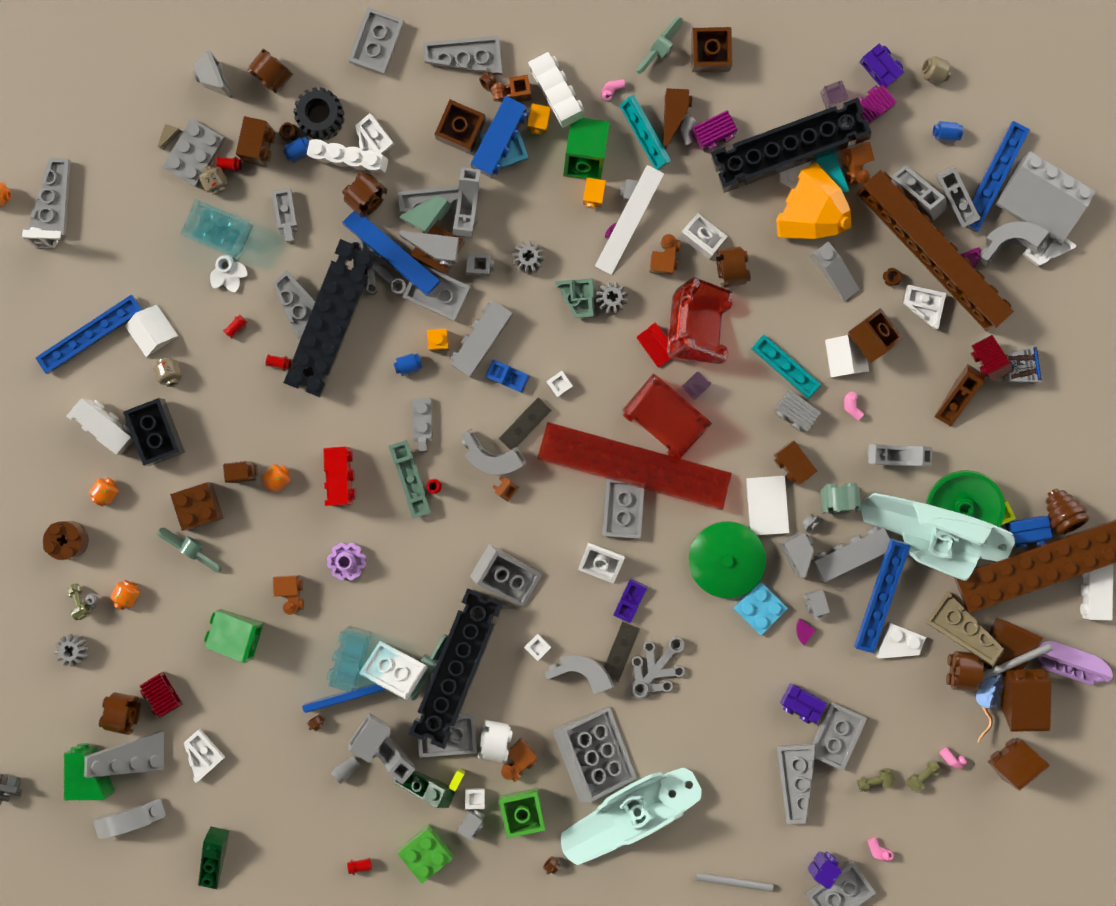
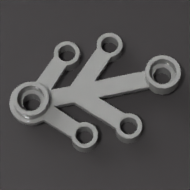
[350,239,407,295]
[630,636,685,699]

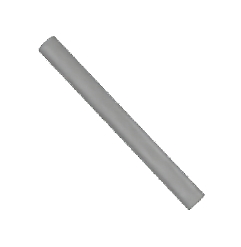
[983,643,1053,681]
[696,872,773,892]

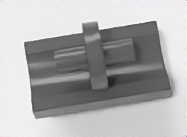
[0,774,22,805]

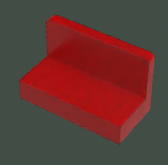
[636,322,678,367]

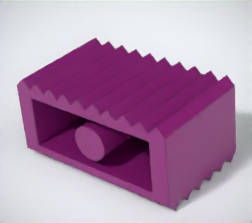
[859,84,897,125]
[692,110,738,151]

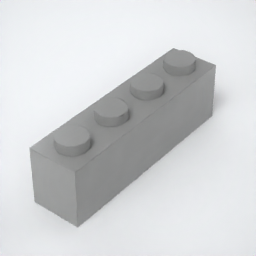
[450,300,513,378]
[812,526,890,582]

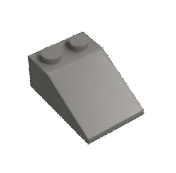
[470,544,542,607]

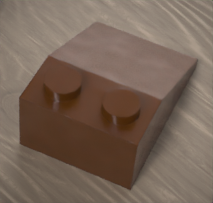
[988,738,1050,791]

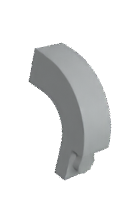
[452,167,481,237]
[980,221,1049,267]
[461,429,526,475]
[867,444,932,466]
[544,655,614,695]
[377,738,415,784]
[93,798,166,838]

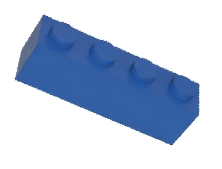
[470,96,528,178]

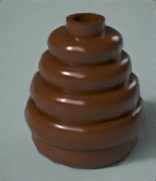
[1045,488,1089,535]

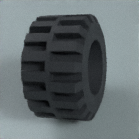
[293,87,345,140]

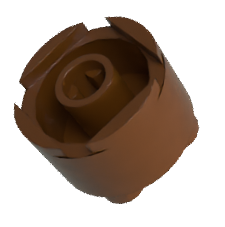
[247,48,293,94]
[342,171,387,218]
[716,246,751,288]
[43,521,89,560]
[946,651,984,692]
[99,692,141,735]

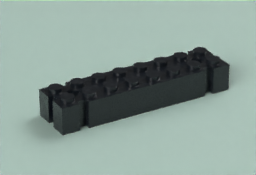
[710,98,872,193]
[283,239,377,397]
[408,588,504,749]

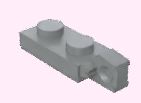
[272,188,298,243]
[412,398,432,452]

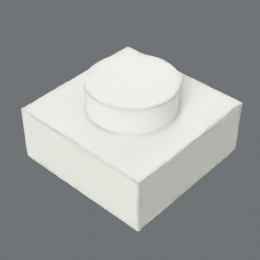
[546,371,573,397]
[524,634,551,661]
[465,788,485,809]

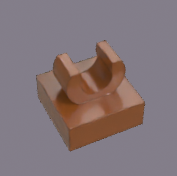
[493,477,519,502]

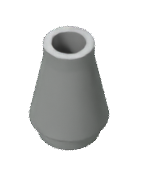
[331,756,360,784]

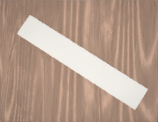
[595,165,664,275]

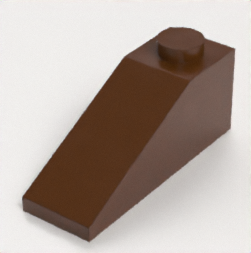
[663,88,692,150]
[935,364,984,427]

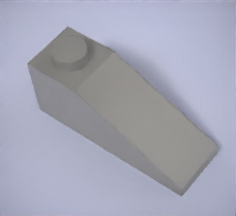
[891,165,947,221]
[935,166,980,228]
[400,231,459,266]
[810,241,860,301]

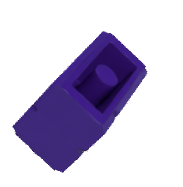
[859,43,904,88]
[780,683,827,724]
[808,851,842,889]

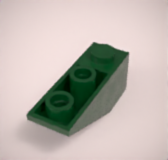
[393,770,456,808]
[198,826,229,890]

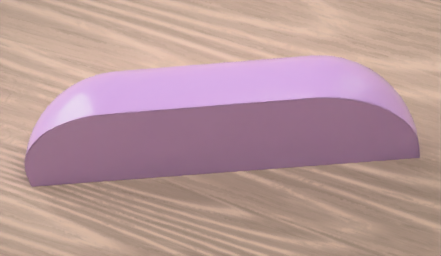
[1037,641,1113,685]

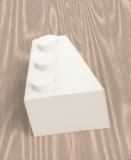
[66,398,134,455]

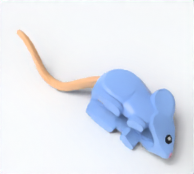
[976,673,1004,743]

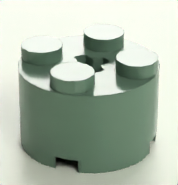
[820,483,861,514]

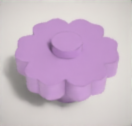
[327,542,366,580]

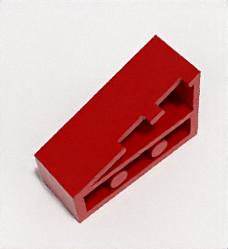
[323,446,356,506]

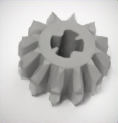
[512,241,545,274]
[596,281,628,314]
[54,634,89,667]

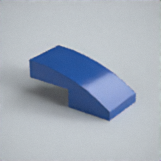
[485,359,530,393]

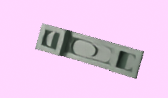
[389,440,431,519]

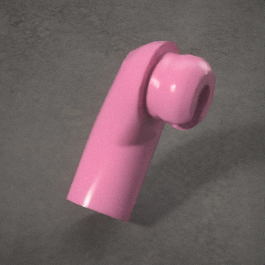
[601,79,625,101]
[844,392,864,420]
[939,747,967,770]
[867,837,893,862]

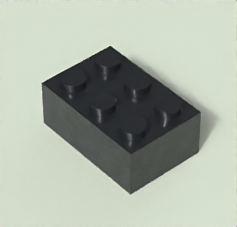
[123,398,185,466]

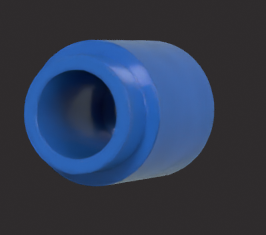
[933,121,963,142]
[283,136,309,163]
[393,353,423,376]

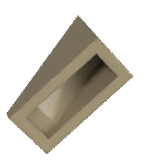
[158,124,181,150]

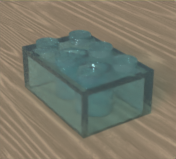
[181,199,254,260]
[327,626,372,692]

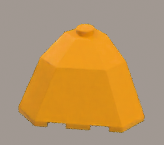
[776,163,852,239]

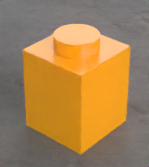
[527,103,551,135]
[583,178,606,209]
[427,329,449,351]

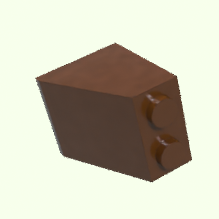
[978,618,1043,677]
[1001,669,1051,732]

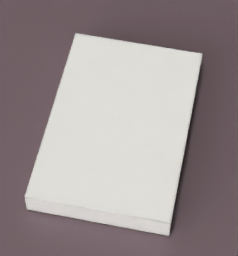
[746,476,789,535]
[359,641,428,700]

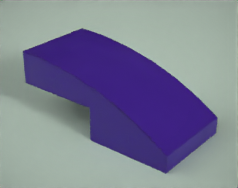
[613,578,647,623]

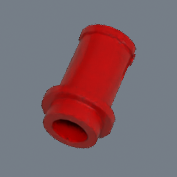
[216,157,242,172]
[223,314,248,339]
[265,354,291,371]
[427,479,442,494]
[347,858,372,875]

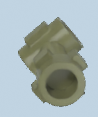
[67,584,91,620]
[906,760,941,793]
[857,768,895,792]

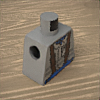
[1004,345,1042,383]

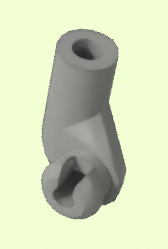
[679,116,696,145]
[74,593,98,610]

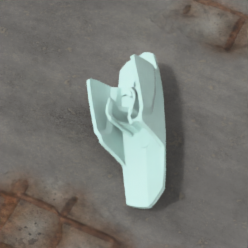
[861,493,1015,581]
[561,767,702,865]

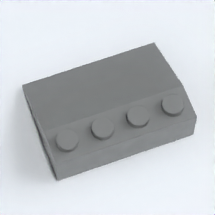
[995,151,1096,245]
[552,707,637,802]

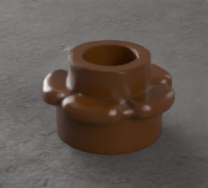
[479,72,496,91]
[279,122,298,141]
[883,268,902,286]
[307,714,325,732]
[543,856,560,875]

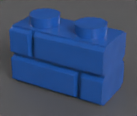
[1005,516,1052,548]

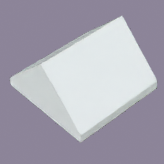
[680,213,728,259]
[125,305,178,358]
[825,335,869,378]
[578,542,625,584]

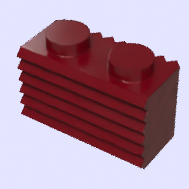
[970,335,1013,381]
[140,671,183,719]

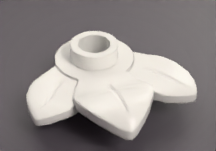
[210,255,248,292]

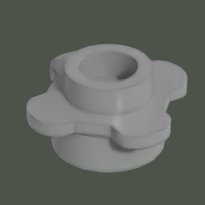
[801,514,819,532]

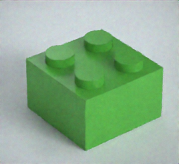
[499,788,546,839]
[397,824,453,884]

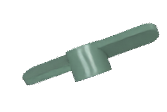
[636,17,683,74]
[157,528,221,573]
[409,634,448,701]

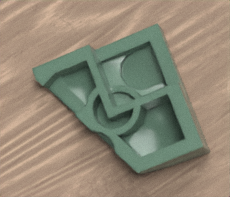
[399,196,451,234]
[555,278,597,318]

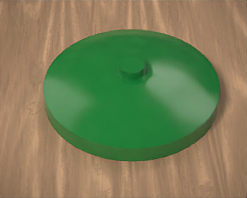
[926,470,1006,527]
[689,521,766,598]

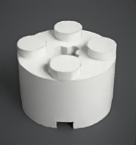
[478,720,512,763]

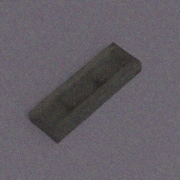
[498,398,552,450]
[604,621,640,682]

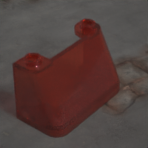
[667,277,733,364]
[622,374,712,460]

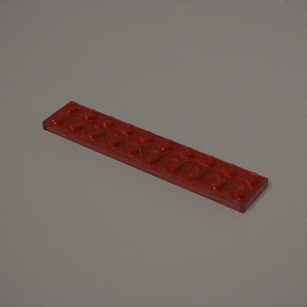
[537,422,732,510]

